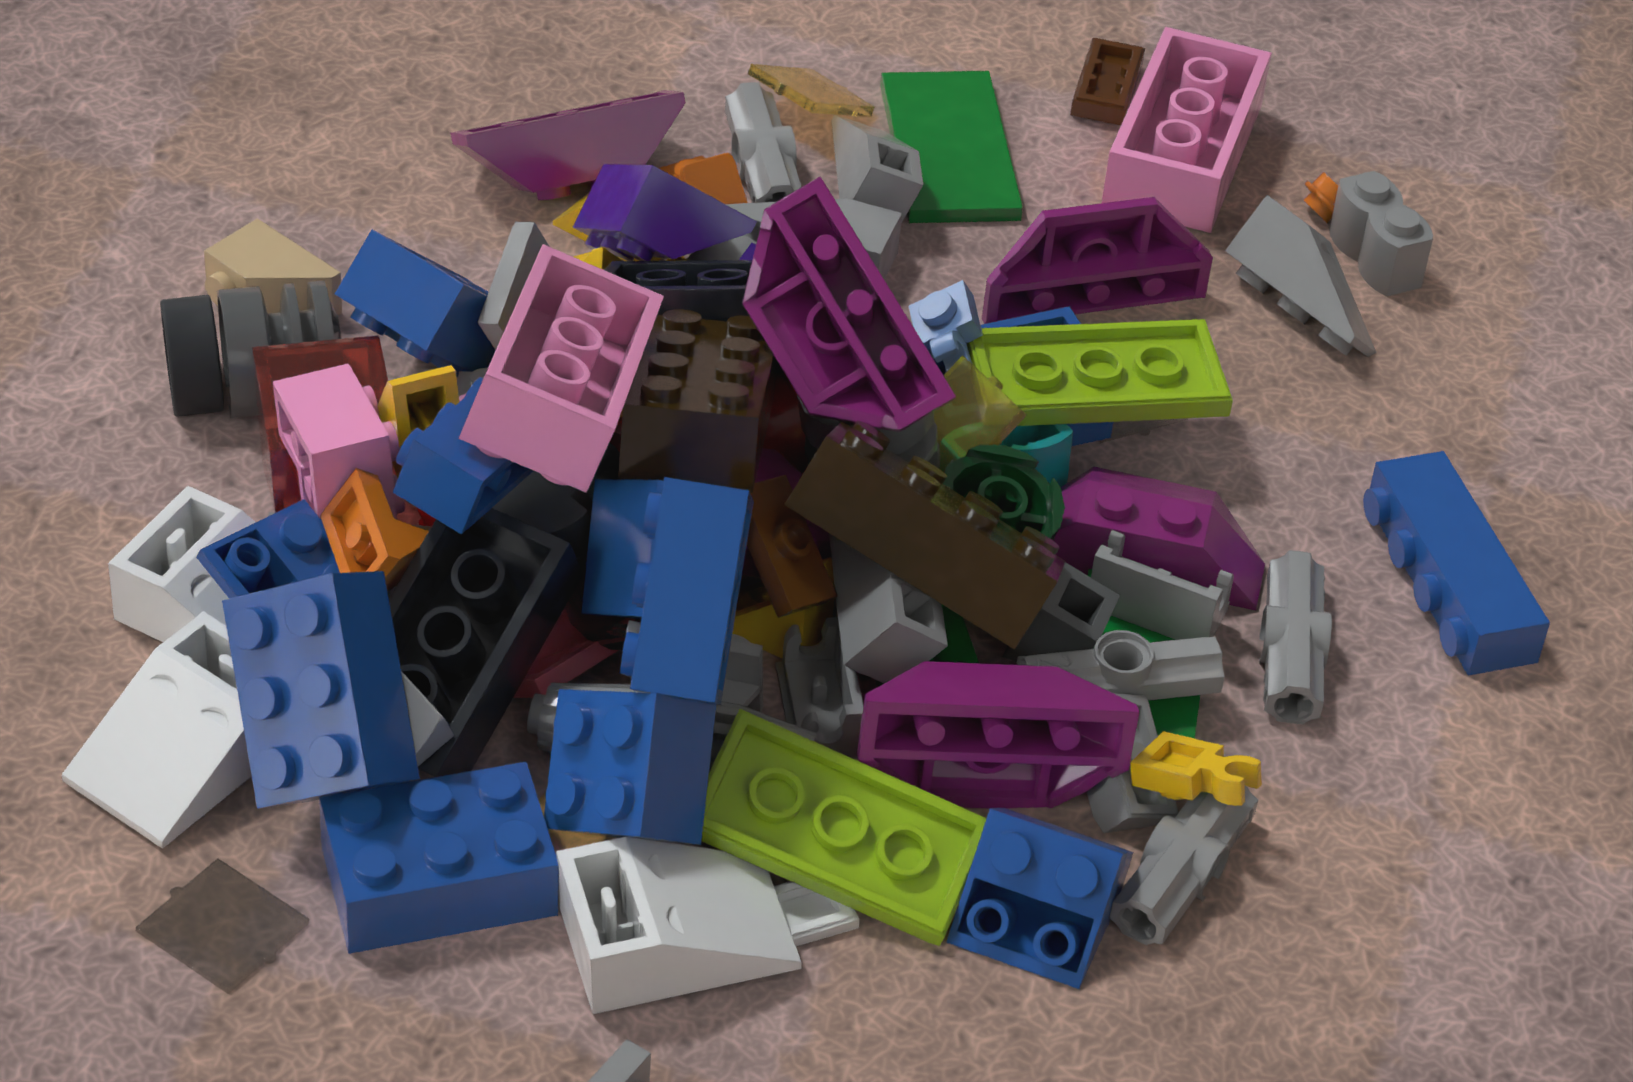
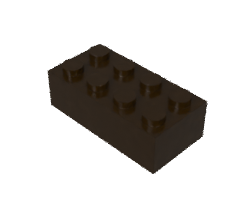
[618,309,777,493]
[784,420,1066,650]

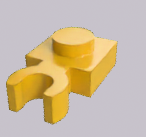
[1131,731,1262,806]

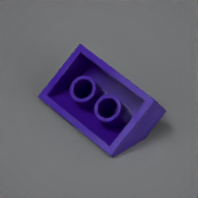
[573,164,757,261]

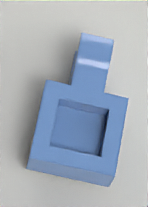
[909,280,983,383]

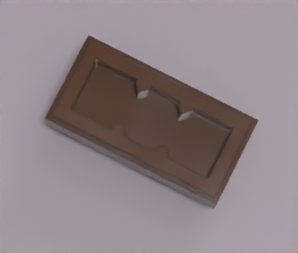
[1070,38,1145,125]
[747,475,838,618]

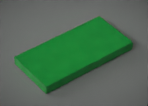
[880,71,1023,223]

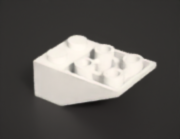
[108,486,256,642]
[62,611,252,849]
[556,837,802,1014]

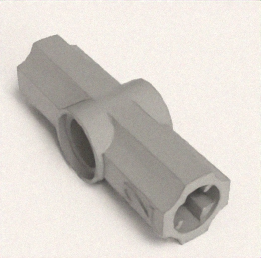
[725,82,802,203]
[1259,550,1332,725]
[1016,630,1225,700]
[1110,786,1258,946]

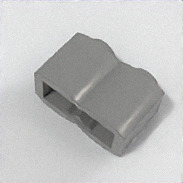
[1329,171,1433,296]

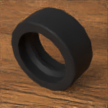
[160,295,224,417]

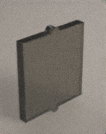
[136,858,310,994]

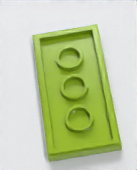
[966,319,1233,428]
[701,709,987,946]

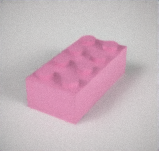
[1102,27,1272,233]
[458,244,664,493]

